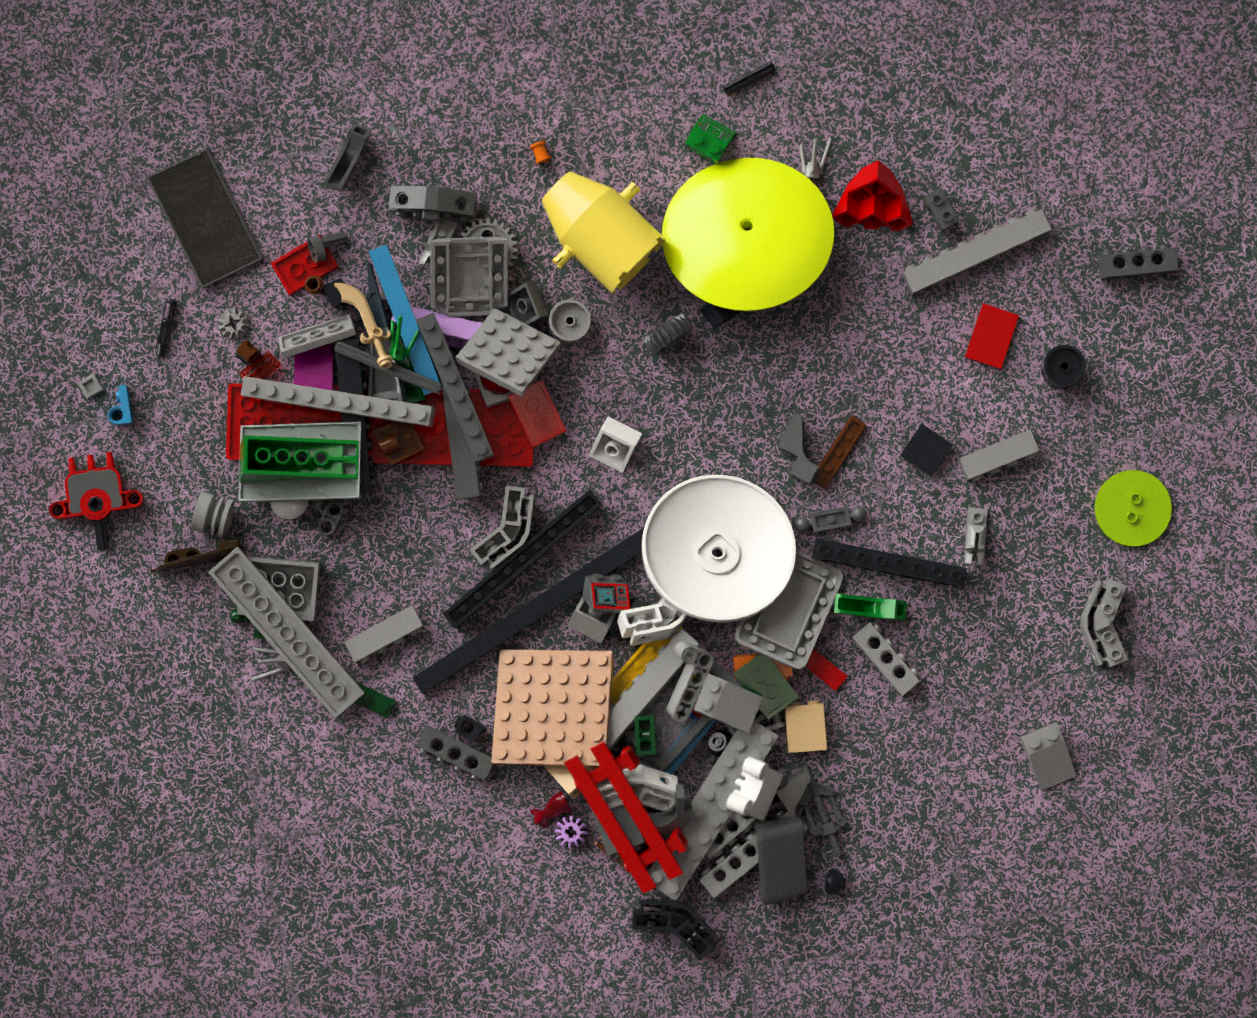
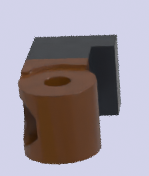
[236,340,262,367]

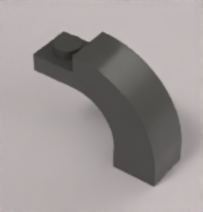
[645,784,692,841]

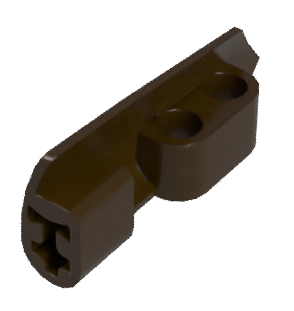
[150,538,241,573]

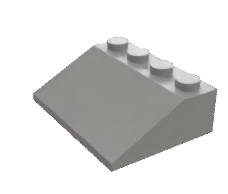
[237,556,321,621]

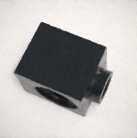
[454,715,485,743]

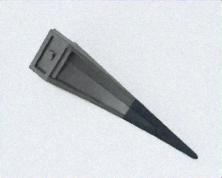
[367,263,406,402]

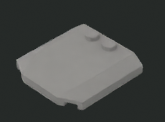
[430,237,508,316]

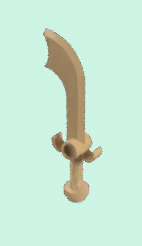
[334,283,393,369]

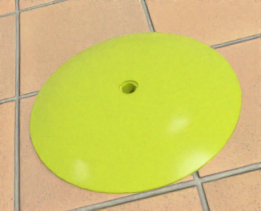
[662,158,834,311]

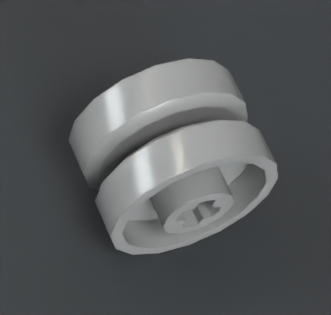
[549,299,591,344]

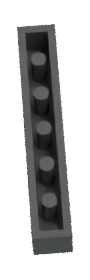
[442,382,483,501]

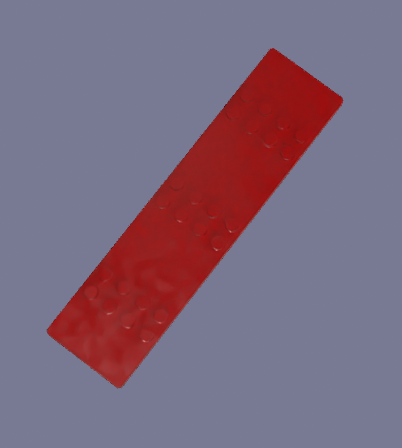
[226,383,533,467]

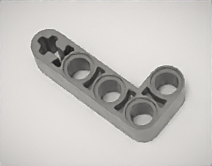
[666,641,714,722]

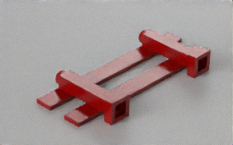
[564,741,689,894]

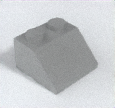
[567,597,617,643]

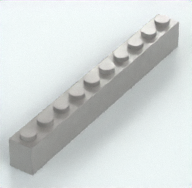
[241,376,436,428]

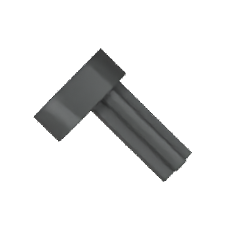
[307,231,348,263]

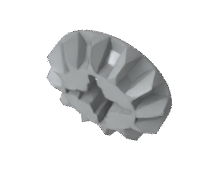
[218,308,249,339]

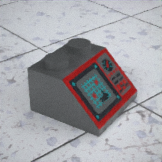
[582,574,630,613]

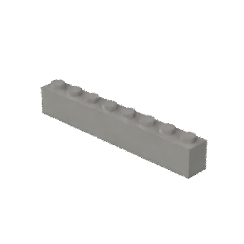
[902,209,1052,295]
[608,629,701,751]

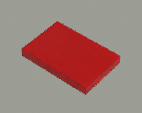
[270,234,339,296]
[964,303,1019,370]
[507,379,567,448]

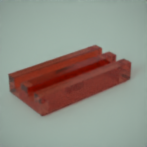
[239,350,281,379]

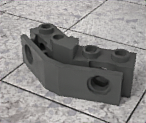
[388,186,478,222]

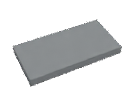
[278,314,356,358]

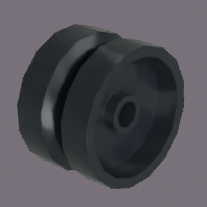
[1041,345,1086,389]

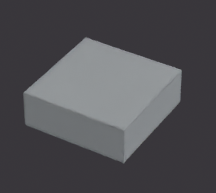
[78,373,104,400]

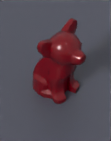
[530,791,571,828]

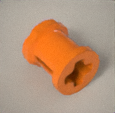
[529,140,552,165]

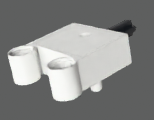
[727,756,783,821]

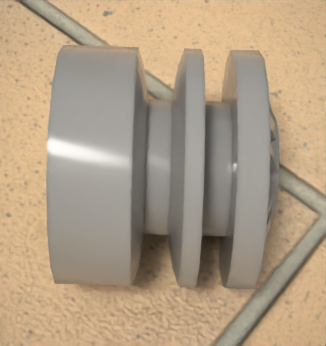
[191,491,235,539]

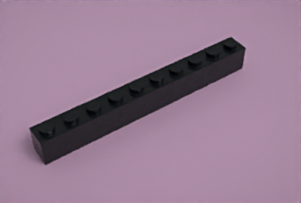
[443,489,602,629]

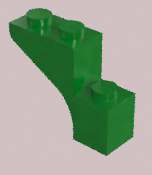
[834,594,907,621]

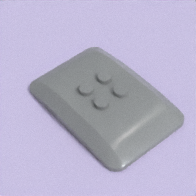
[735,550,843,670]

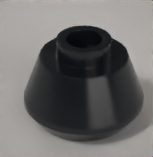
[707,730,732,757]
[825,868,846,894]

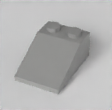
[694,674,763,733]
[1019,722,1077,791]

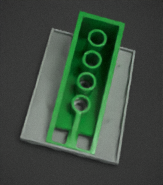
[238,422,361,502]

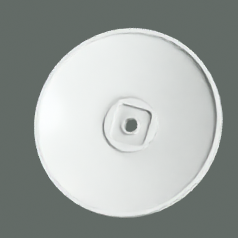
[642,475,796,622]

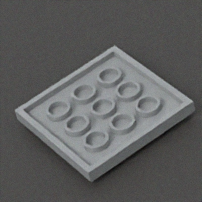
[455,308,561,397]

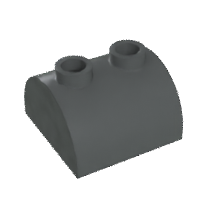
[508,280,549,326]

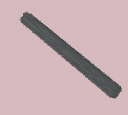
[335,342,442,394]

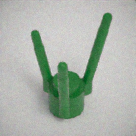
[389,315,420,362]

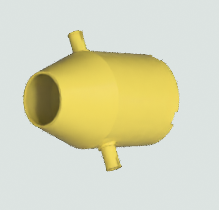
[542,171,666,294]

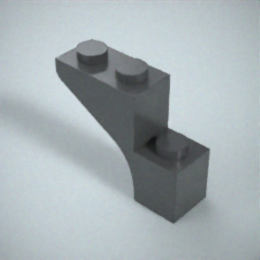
[323,123,372,192]
[777,412,820,487]
[771,768,811,820]

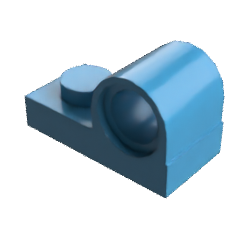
[108,385,134,426]

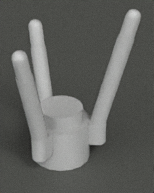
[799,138,832,179]
[251,647,291,681]

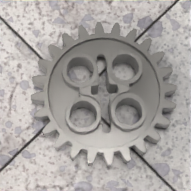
[461,218,518,272]

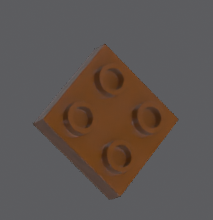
[374,422,425,466]

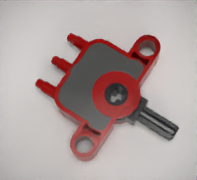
[49,452,145,550]

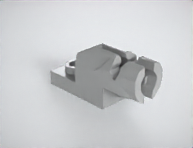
[416,218,458,278]
[964,507,988,566]

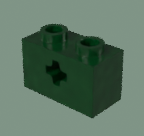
[635,715,658,758]

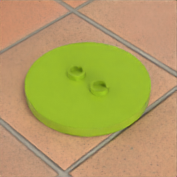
[1094,470,1172,547]

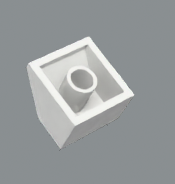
[589,417,642,473]

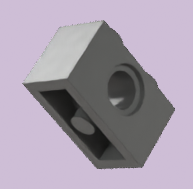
[922,187,959,233]

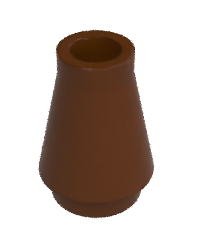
[305,275,324,294]

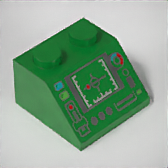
[684,114,736,165]

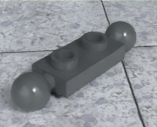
[795,506,867,533]

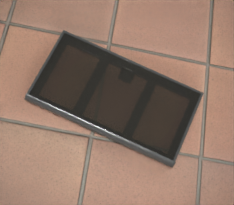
[146,148,264,289]

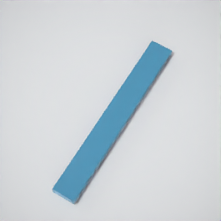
[368,244,440,395]

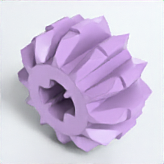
[554,816,587,849]

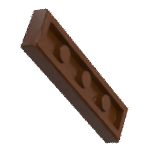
[814,415,867,490]

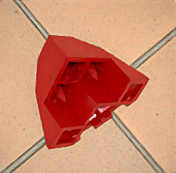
[832,160,913,231]

